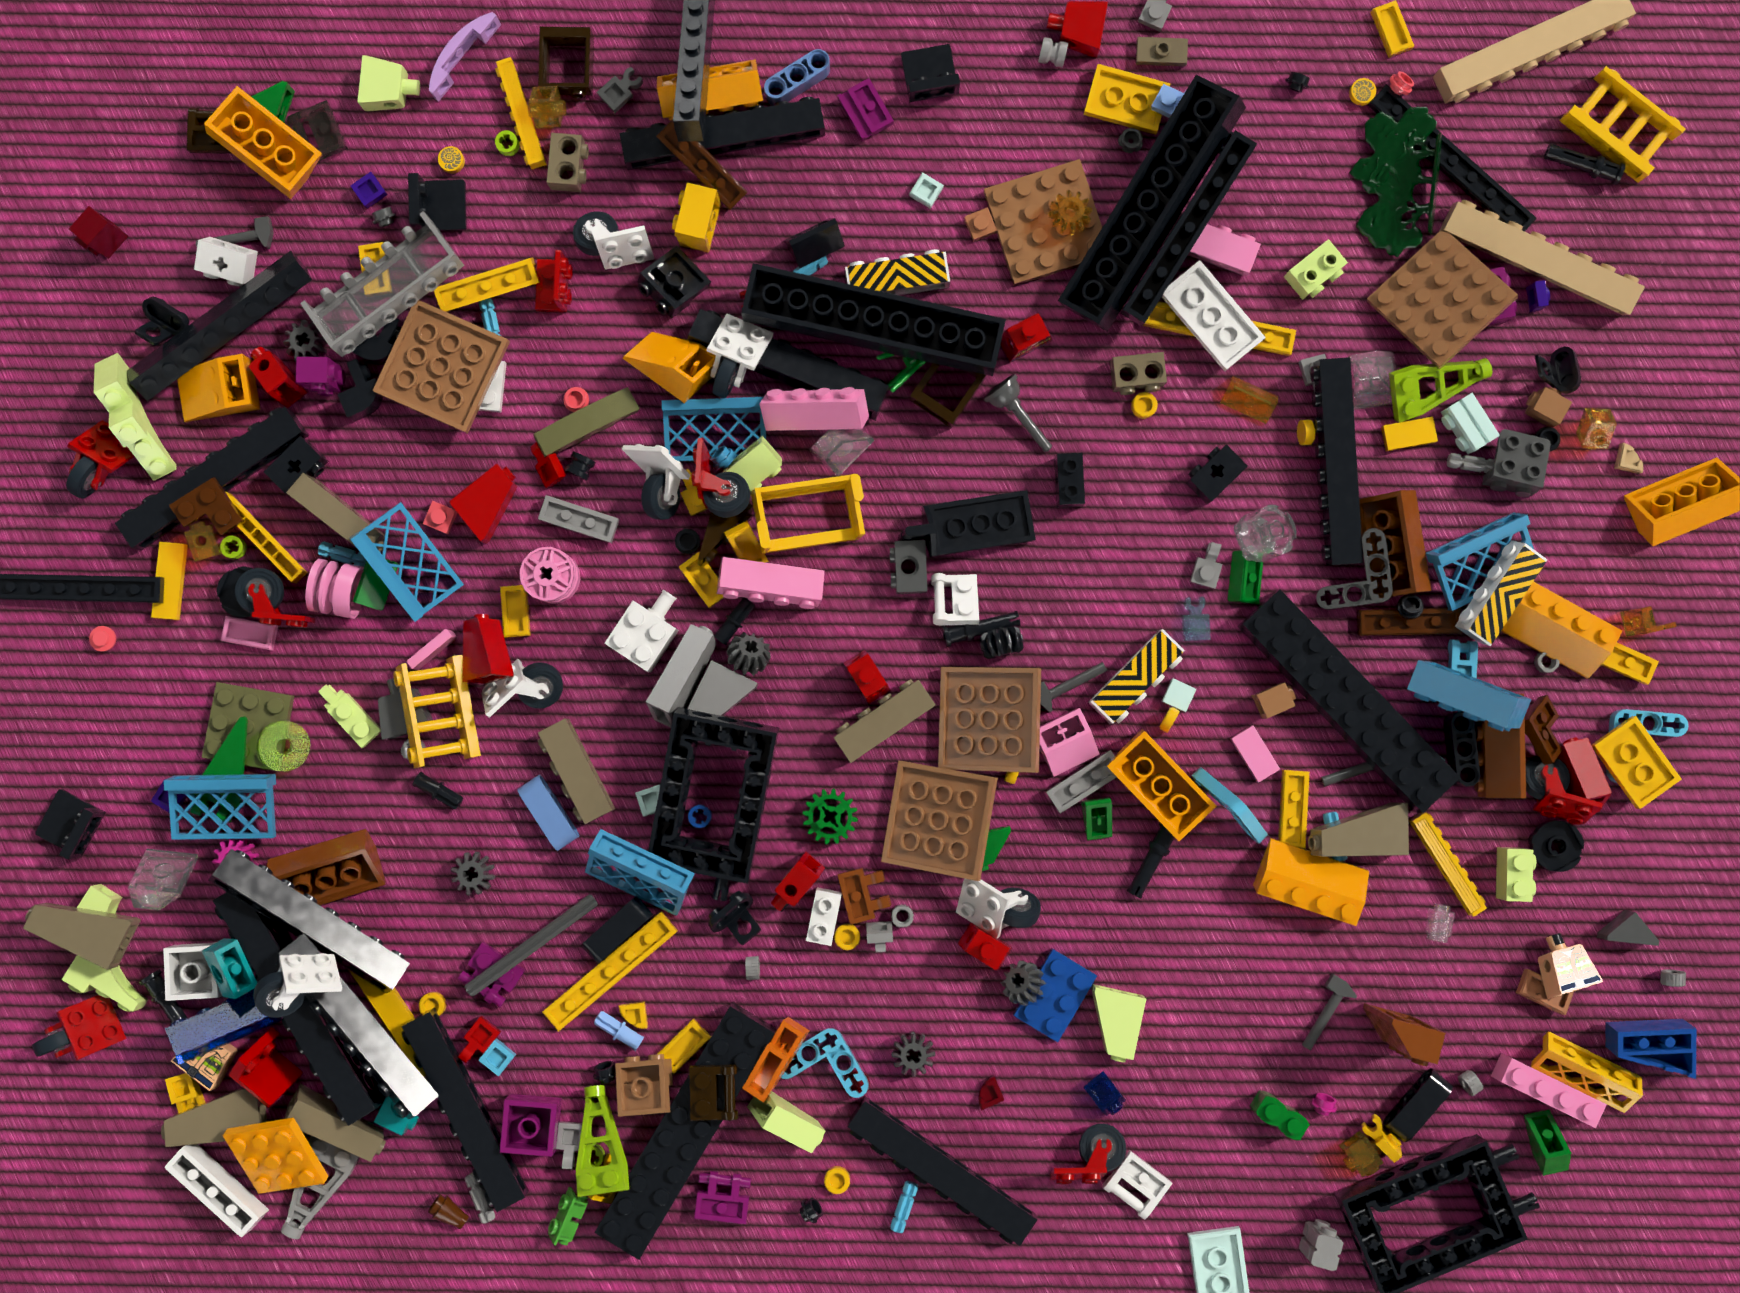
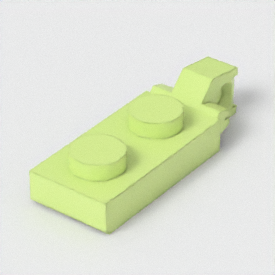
[318,684,381,748]

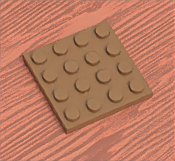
[983,159,1102,286]
[1367,228,1518,369]
[373,300,510,434]
[938,667,1041,773]
[881,760,998,881]

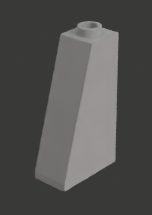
[646,624,717,728]

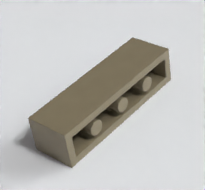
[833,679,936,763]
[538,718,616,824]

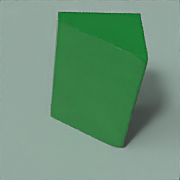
[1228,551,1264,605]
[353,559,398,611]

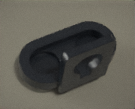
[135,296,189,346]
[1535,346,1581,394]
[708,891,761,945]

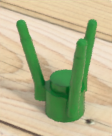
[876,353,926,392]

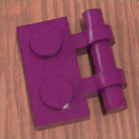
[458,942,526,1008]
[694,1171,751,1224]

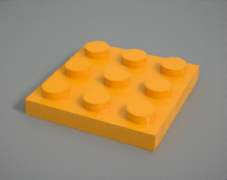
[223,1117,328,1194]

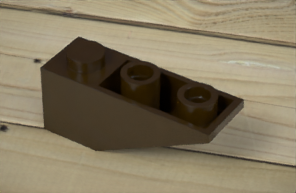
[698,487,753,566]

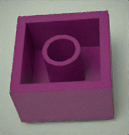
[500,1094,562,1157]

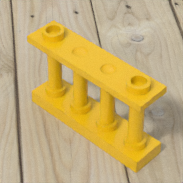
[1559,66,1686,183]
[393,655,481,768]

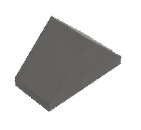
[1597,910,1659,946]

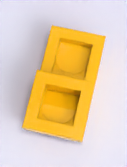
[165,1073,205,1114]

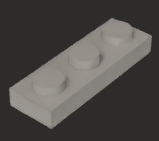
[538,495,620,544]
[1046,750,1117,814]

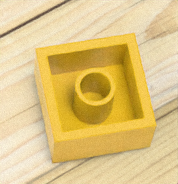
[672,183,721,253]

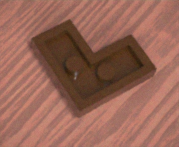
[169,478,244,535]
[1525,695,1562,765]

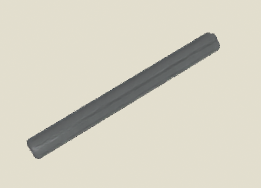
[464,894,598,997]

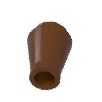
[428,1194,469,1229]

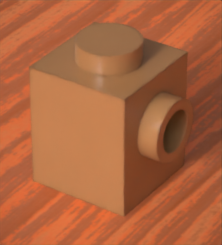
[1524,387,1572,428]
[1251,682,1296,719]

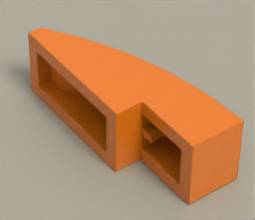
[742,1017,810,1103]

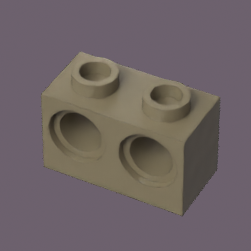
[547,133,589,192]
[1110,352,1167,395]

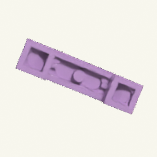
[429,12,501,102]

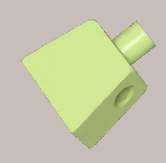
[358,55,420,111]

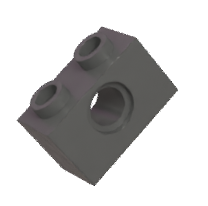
[890,540,927,594]

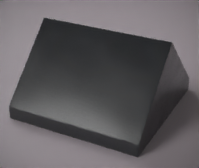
[784,218,845,268]

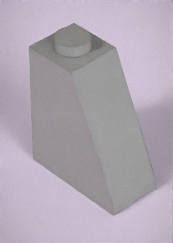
[687,660,759,716]

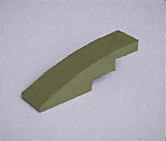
[533,387,640,457]

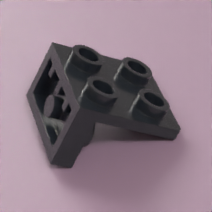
[901,44,960,103]
[408,173,467,232]
[35,789,106,860]

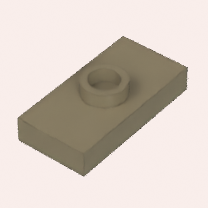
[1136,37,1188,67]

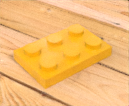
[1083,64,1170,135]
[1592,716,1682,809]

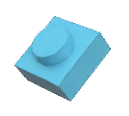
[478,1038,516,1076]

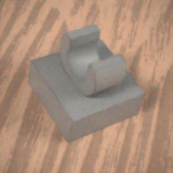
[866,921,893,953]

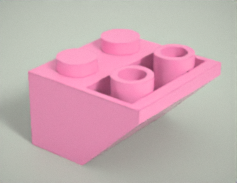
[1039,708,1100,777]

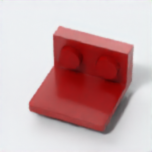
[535,250,573,312]
[229,1027,303,1108]

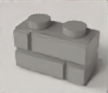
[1299,1219,1343,1271]

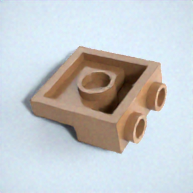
[615,1054,673,1117]

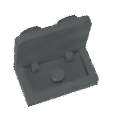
[1482,429,1551,497]

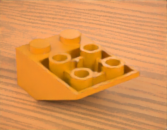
[623,332,716,403]
[177,354,260,422]

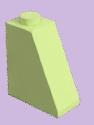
[1092,984,1146,1062]
[747,1092,826,1153]

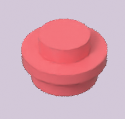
[1389,71,1414,95]
[563,387,589,412]
[89,626,116,652]

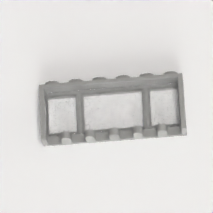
[300,211,465,357]

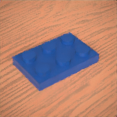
[1013,948,1097,1042]

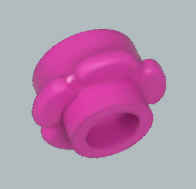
[1311,1093,1337,1116]

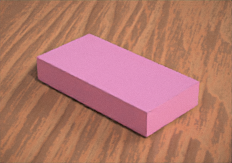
[221,616,278,650]
[407,629,458,670]
[1230,725,1280,782]

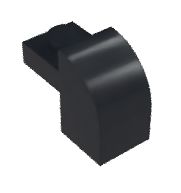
[352,318,404,365]
[337,359,383,422]

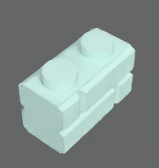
[1441,393,1500,454]

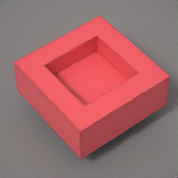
[423,501,457,534]

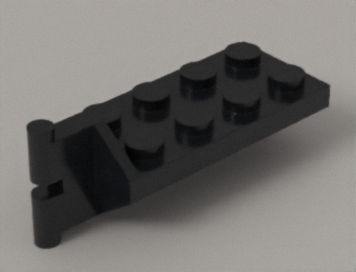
[898,490,1036,557]

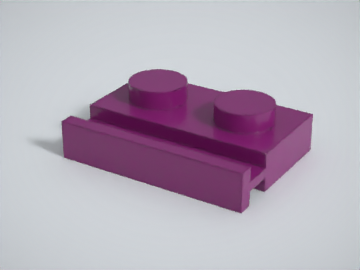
[837,78,894,142]

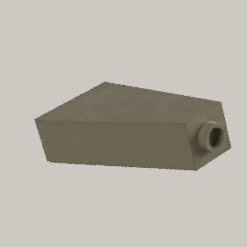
[286,473,385,552]
[1308,802,1409,857]
[23,902,141,970]
[285,1083,386,1162]
[161,1088,267,1147]

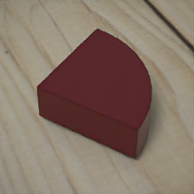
[978,1075,1004,1111]

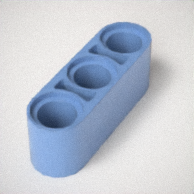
[764,49,830,106]
[517,775,580,851]

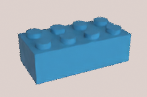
[1407,660,1531,731]

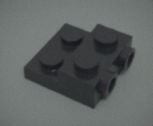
[637,246,711,318]

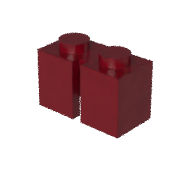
[69,206,128,258]

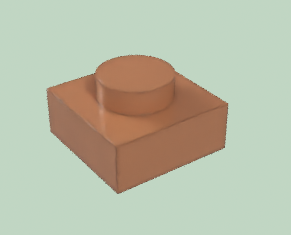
[964,207,997,242]

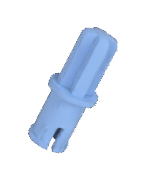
[594,1011,644,1051]

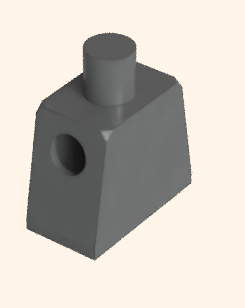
[378,678,433,740]

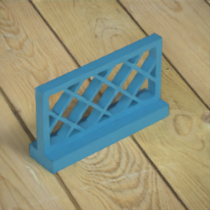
[661,397,766,461]
[349,502,464,622]
[1426,512,1534,611]
[164,774,276,840]
[585,829,695,916]

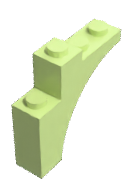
[94,353,177,481]
[62,884,148,1012]

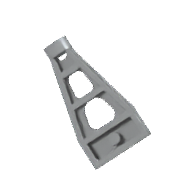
[281,1136,360,1239]

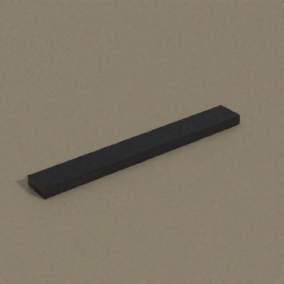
[1368,84,1537,232]
[0,574,164,603]

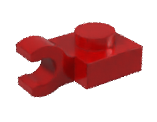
[530,442,567,488]
[458,1016,501,1063]

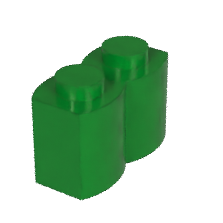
[1249,1090,1310,1140]

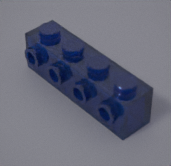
[164,988,282,1065]

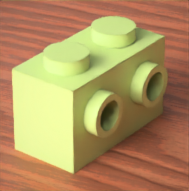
[1284,239,1348,300]
[723,436,782,493]
[1496,847,1536,902]

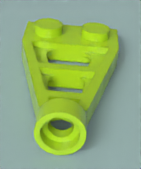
[1389,358,1493,423]
[576,1085,629,1197]

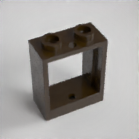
[538,26,594,99]
[910,363,987,429]

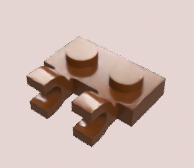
[837,867,892,925]

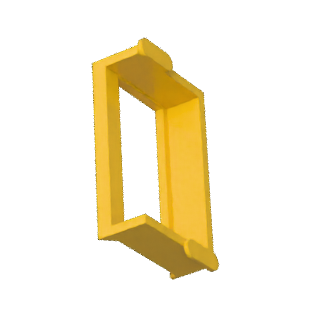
[750,474,865,554]

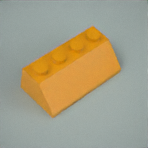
[657,59,763,120]
[204,86,322,199]
[1624,458,1740,546]
[1501,581,1622,679]
[1107,729,1217,841]
[1253,838,1369,926]

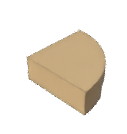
[1614,443,1643,474]

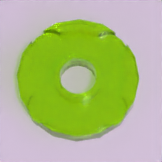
[256,720,311,772]

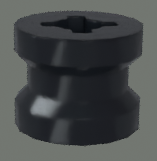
[564,451,596,481]

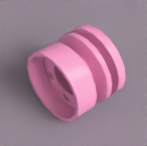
[520,547,581,604]
[305,558,364,619]

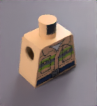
[1538,933,1603,999]
[171,1023,238,1091]

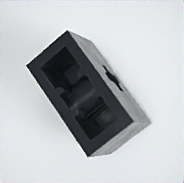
[264,436,329,495]
[1186,444,1248,505]
[1054,453,1085,509]

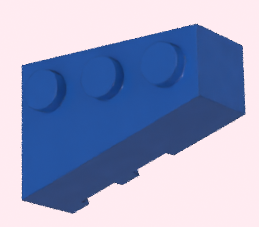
[1605,1019,1697,1079]

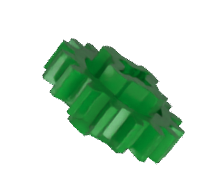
[803,788,858,844]

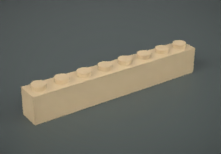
[1433,0,1636,104]
[1439,200,1645,315]

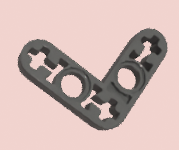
[1316,528,1393,609]

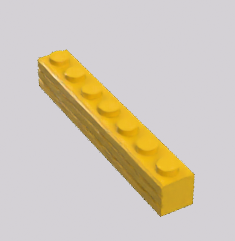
[495,57,547,169]
[225,492,308,583]
[1408,812,1487,917]

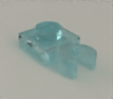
[1182,597,1211,641]

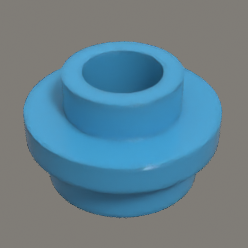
[710,446,734,469]

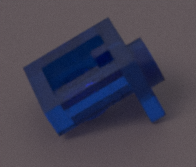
[1083,1071,1126,1116]

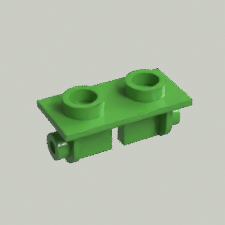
[548,1187,588,1246]

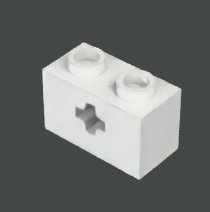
[194,237,258,286]
[806,887,842,946]

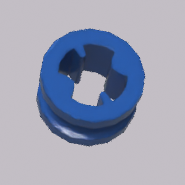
[688,805,712,828]

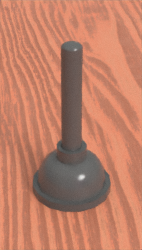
[983,374,1052,452]

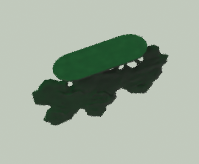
[1349,107,1442,257]

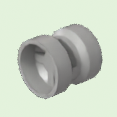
[1038,37,1068,68]

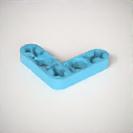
[1606,709,1689,783]
[1191,767,1268,844]
[781,1028,869,1098]

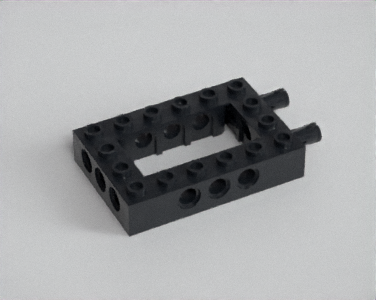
[648,707,780,901]
[1334,1134,1540,1293]

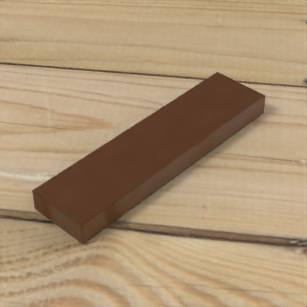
[656,119,748,210]
[1357,608,1462,636]

